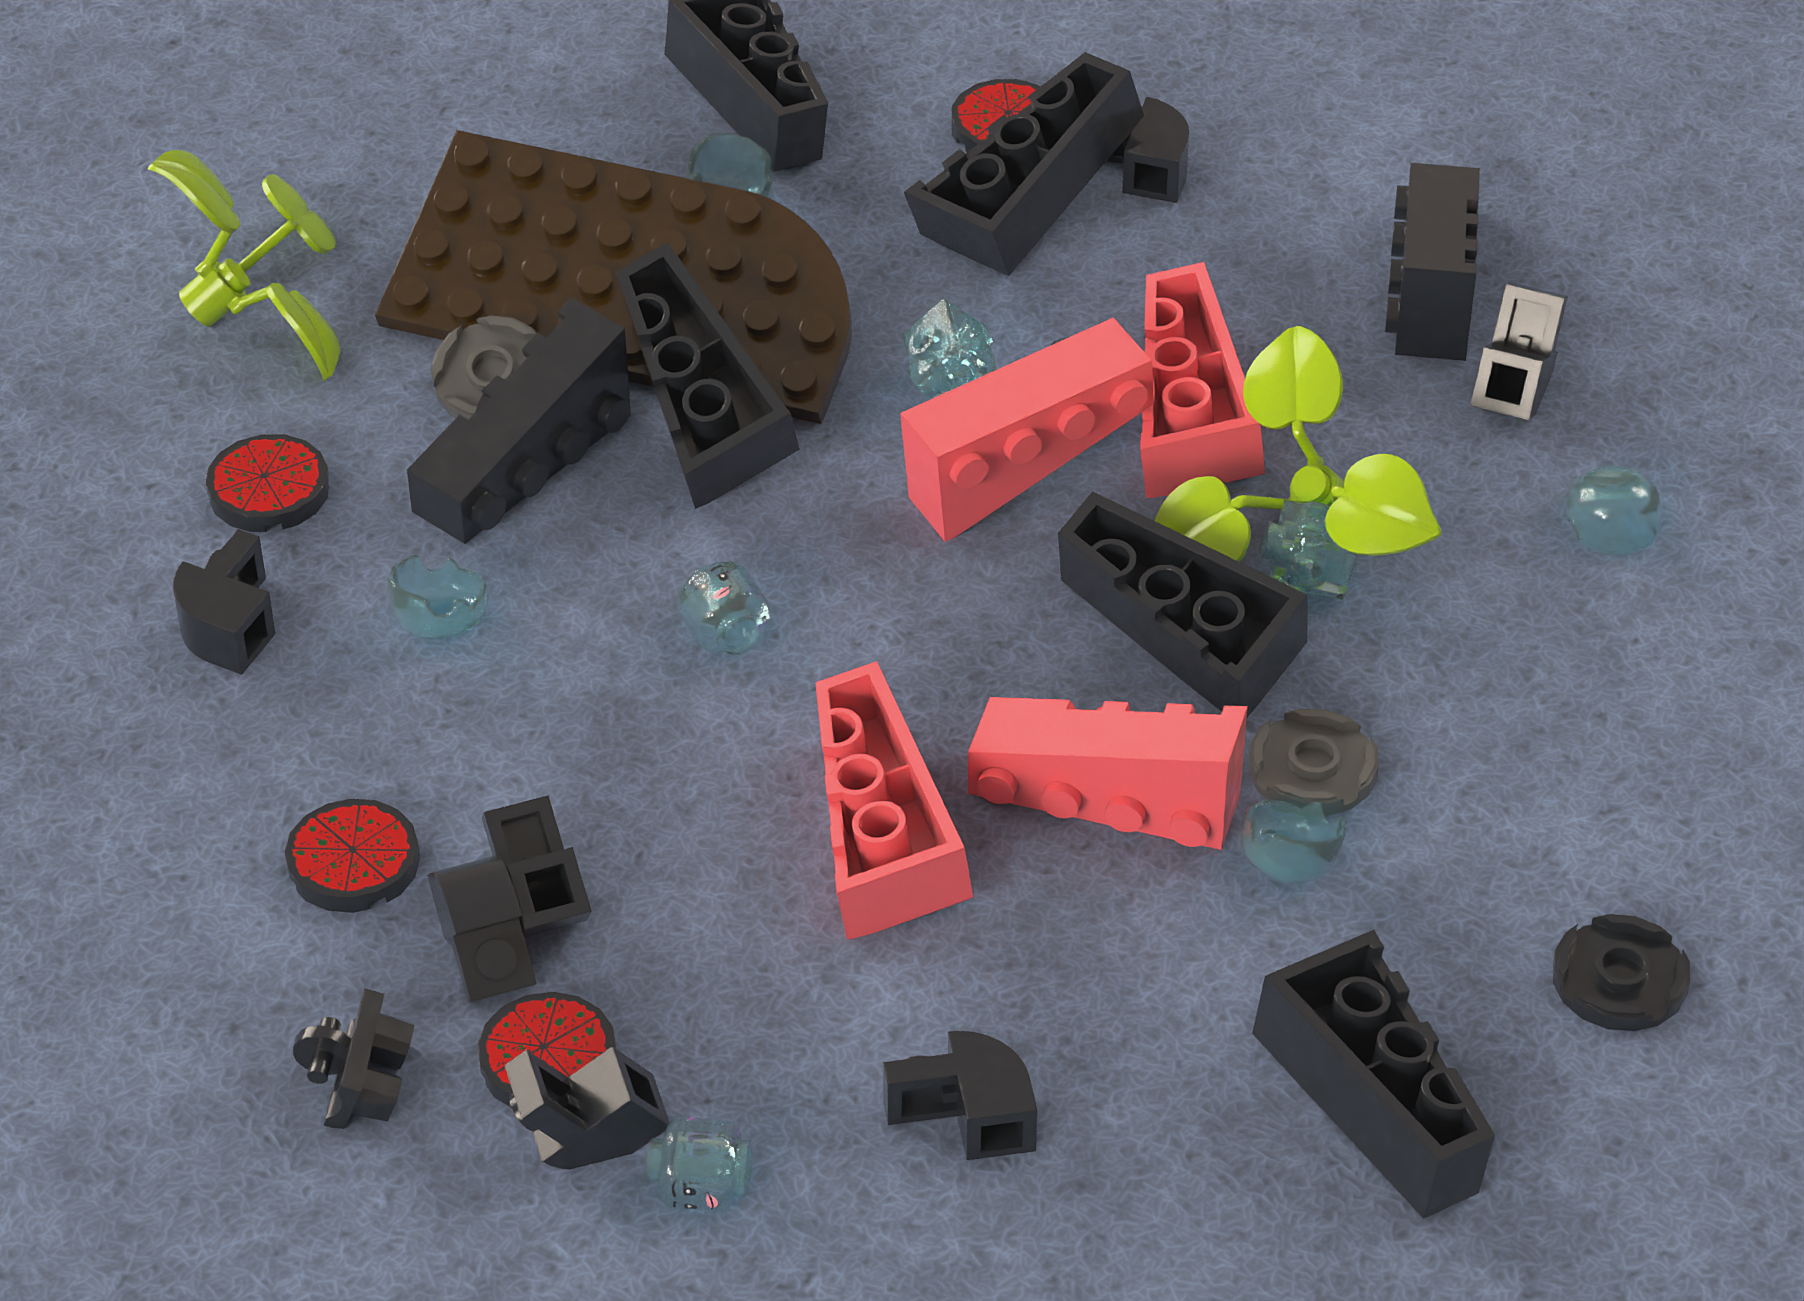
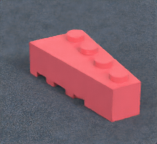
[1140,262,1265,498]
[900,318,1154,542]
[815,661,974,940]
[968,697,1247,850]

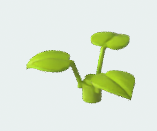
[148,150,341,382]
[1155,326,1442,562]

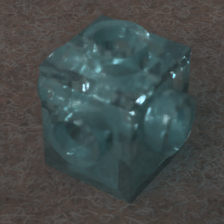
[902,298,997,397]
[1261,500,1358,600]

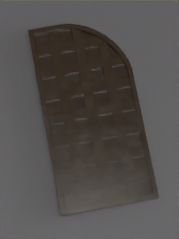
[375,130,852,424]

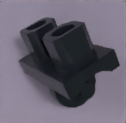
[293,988,415,1129]

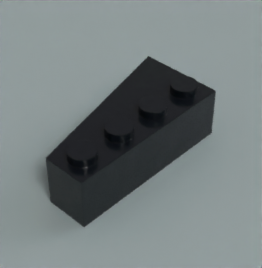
[664,0,828,172]
[904,52,1144,276]
[1385,163,1480,361]
[616,242,800,509]
[407,297,631,544]
[1058,491,1308,718]
[1252,930,1495,1219]

